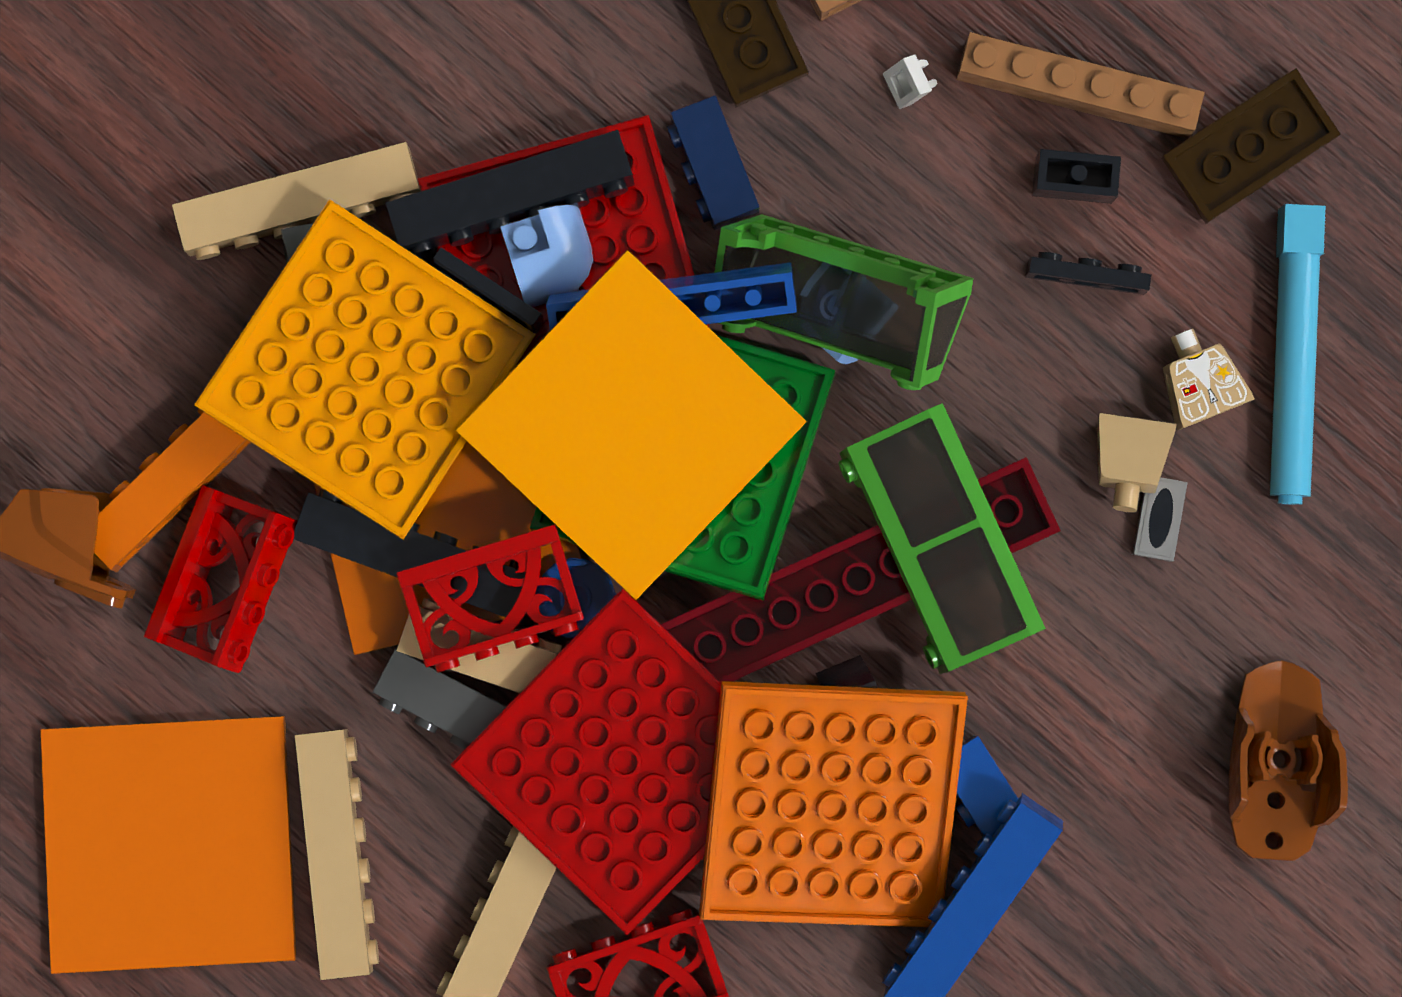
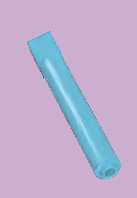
[1270,204,1326,505]

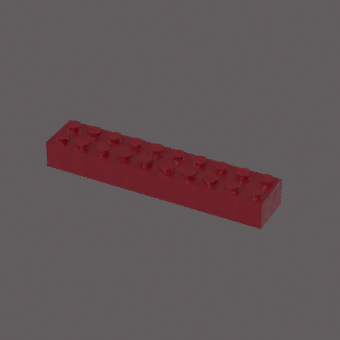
[661,457,1061,682]

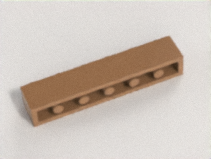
[956,32,1205,139]

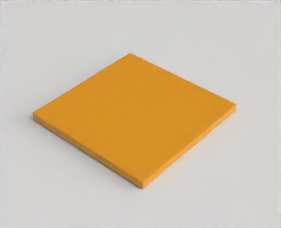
[194,199,536,540]
[456,250,807,600]

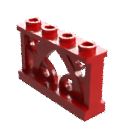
[144,485,298,673]
[397,524,584,673]
[546,908,730,997]

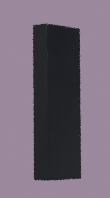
[433,247,544,334]

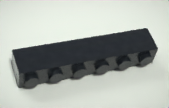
[386,130,634,258]
[294,489,527,624]

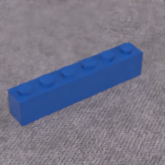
[546,262,797,330]
[882,793,1063,997]

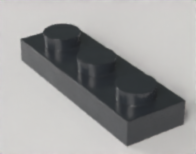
[1025,252,1152,295]

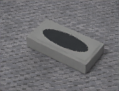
[1132,477,1188,562]

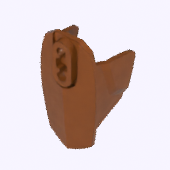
[0,488,136,609]
[1229,661,1348,861]

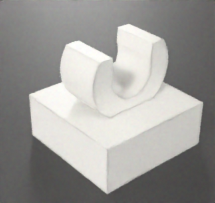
[883,55,937,109]

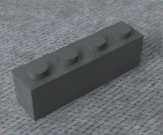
[373,649,506,749]

